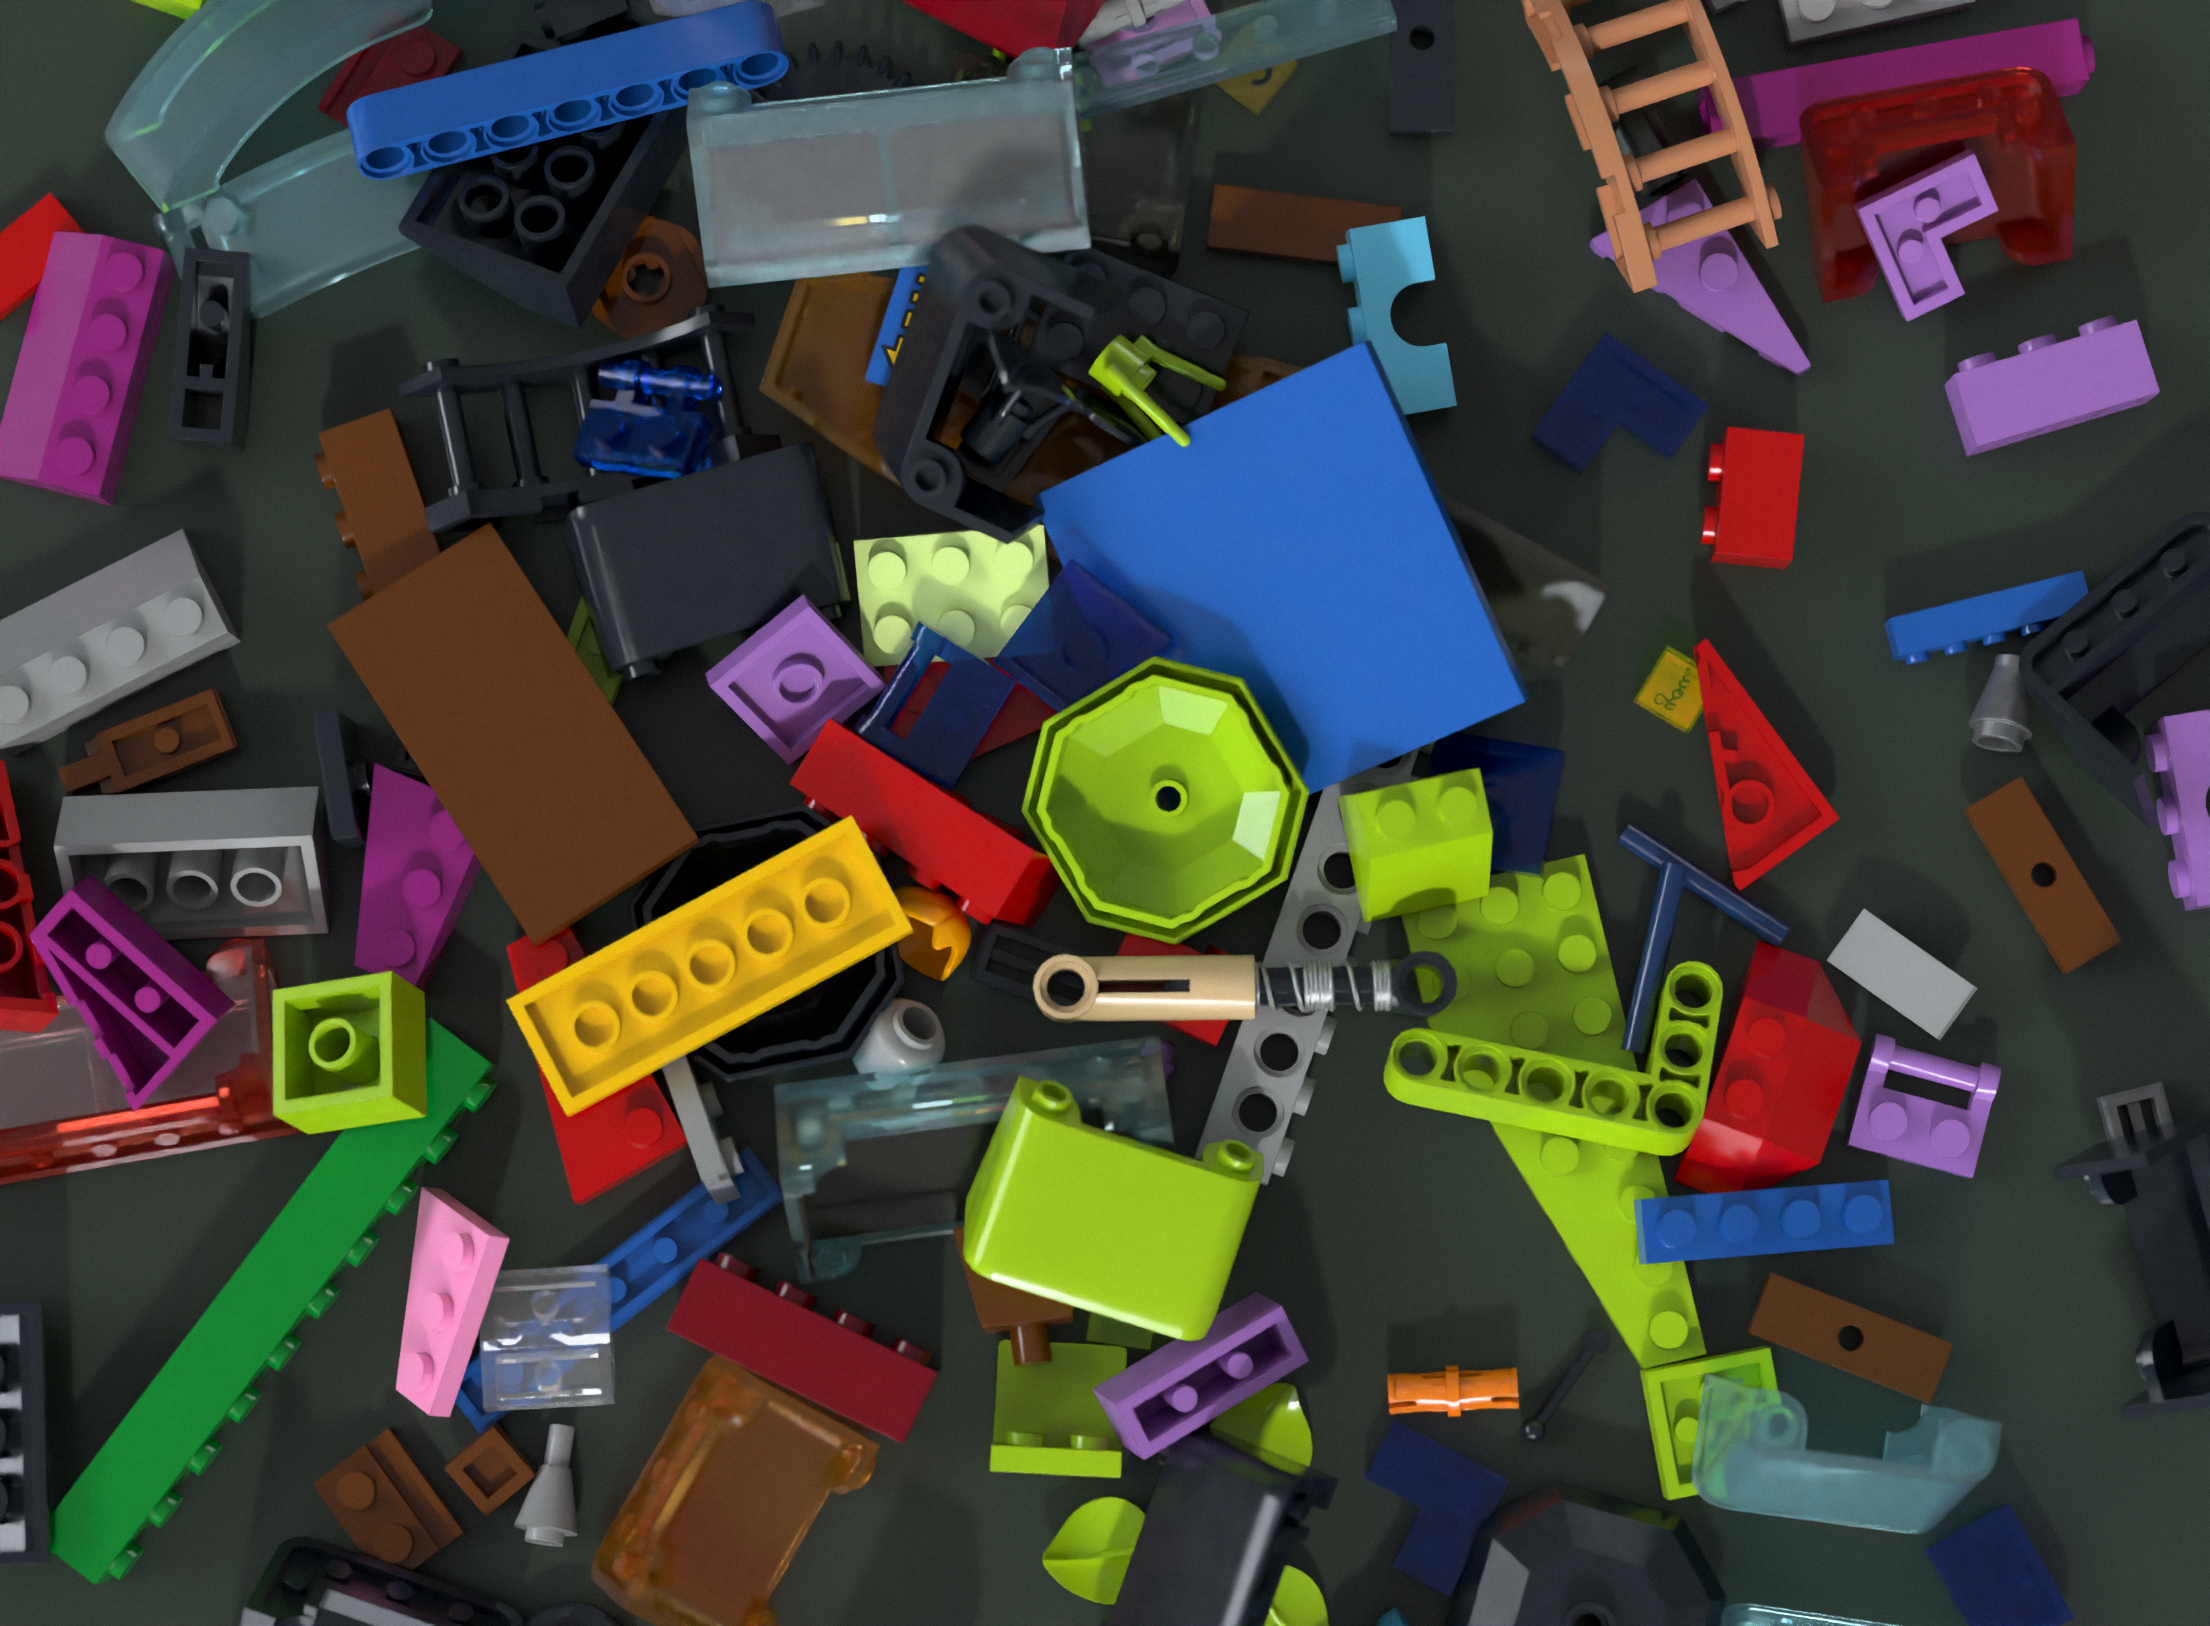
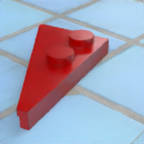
[1693,638,1840,891]

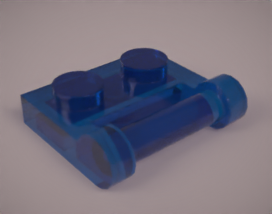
[853,620,1017,791]

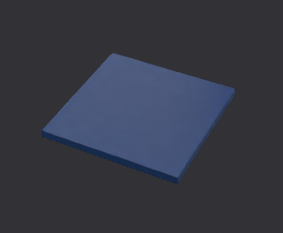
[1032,339,1531,810]

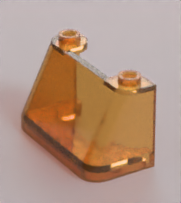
[591,1354,880,1626]

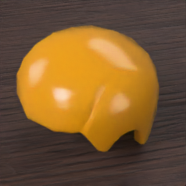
[893,884,972,981]

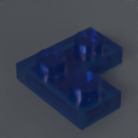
[1530,332,1709,474]
[1364,1420,1510,1596]

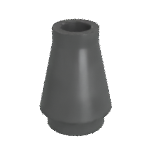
[1969,654,2032,753]

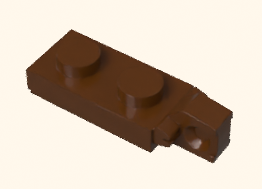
[57,688,241,796]

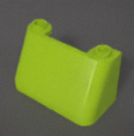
[963,1075,1264,1341]

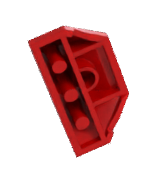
[1673,940,1862,1194]

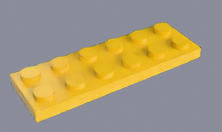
[506,815,914,1117]

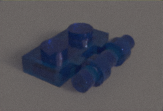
[571,358,722,479]

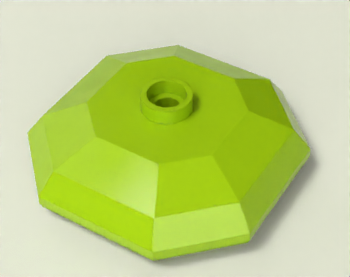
[1021,656,1310,945]

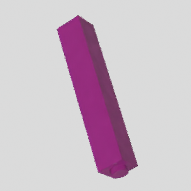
[1696,18,2095,156]

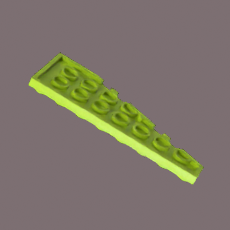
[1401,854,1707,1369]

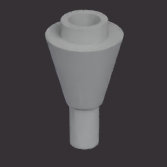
[514,1424,578,1547]

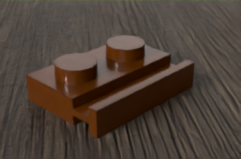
[313,1427,467,1571]

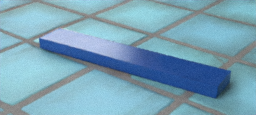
[455,1146,788,1434]

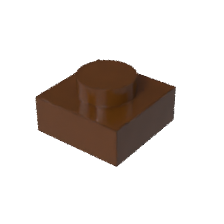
[444,1422,537,1517]

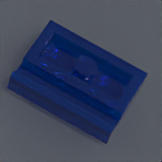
[1924,1502,2074,1626]

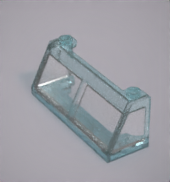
[686,47,1091,288]

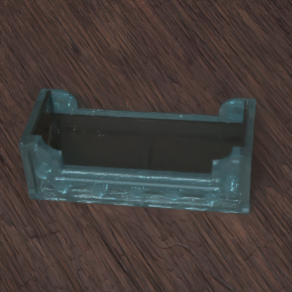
[774,1035,1175,1285]

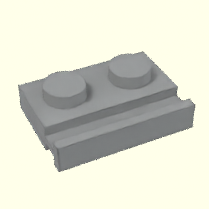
[662,1055,745,1206]

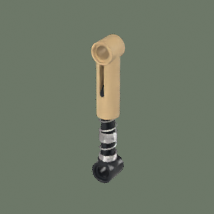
[1033,950,1458,1024]

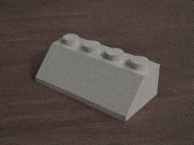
[0,529,241,756]
[53,786,330,940]

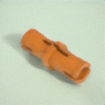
[1388,1365,1519,1417]

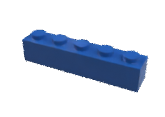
[1884,570,2089,665]

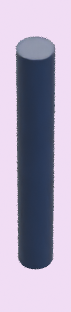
[1617,821,1791,947]
[1621,862,1687,1055]

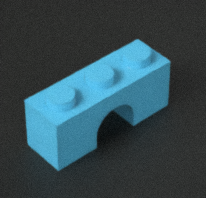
[1336,216,1457,415]

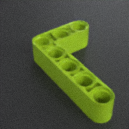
[1383,961,1723,1156]

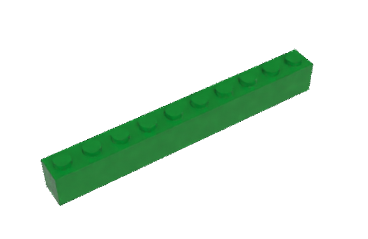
[50,1017,498,1585]

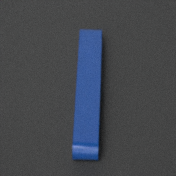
[346,0,789,180]

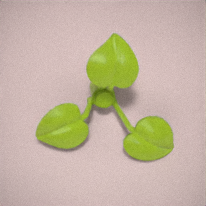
[1042,1382,1329,1626]

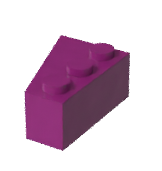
[354,763,482,992]
[29,874,236,1112]

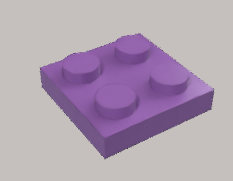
[705,594,887,765]

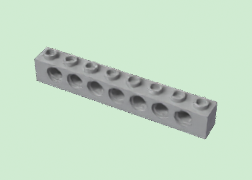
[1194,740,1436,1186]

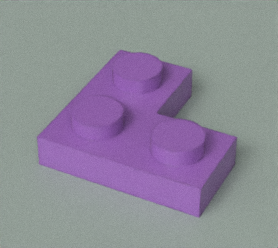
[1853,149,1999,322]

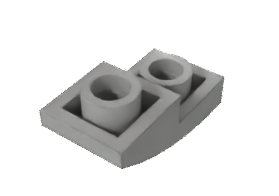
[1827,909,1978,1040]

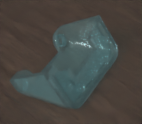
[1692,1373,2002,1534]

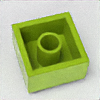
[273,971,427,1134]

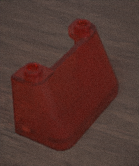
[1799,66,2077,303]

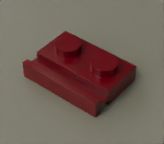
[317,2,464,130]

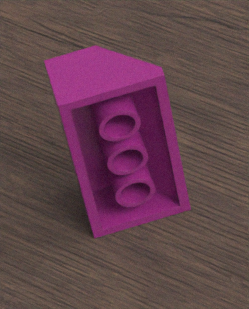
[0,231,177,506]

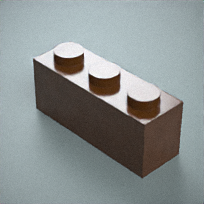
[314,408,445,601]

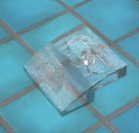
[480,1264,615,1412]

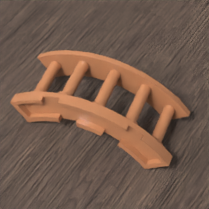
[1522,0,1782,293]

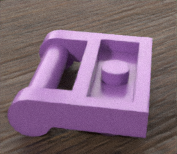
[1845,1033,2001,1178]

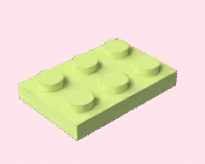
[853,523,1056,667]

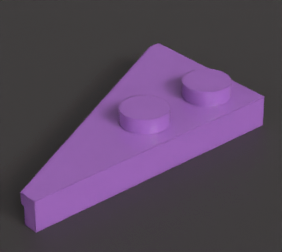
[1590,178,1811,376]

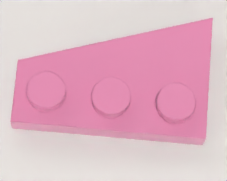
[396,1187,510,1417]

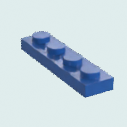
[1634,1179,1895,1264]

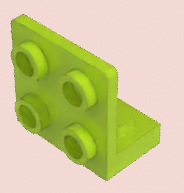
[990,1340,1127,1478]

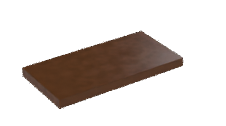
[326,522,699,947]

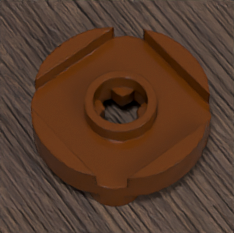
[591,216,711,340]

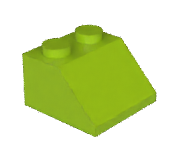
[1337,768,1493,923]

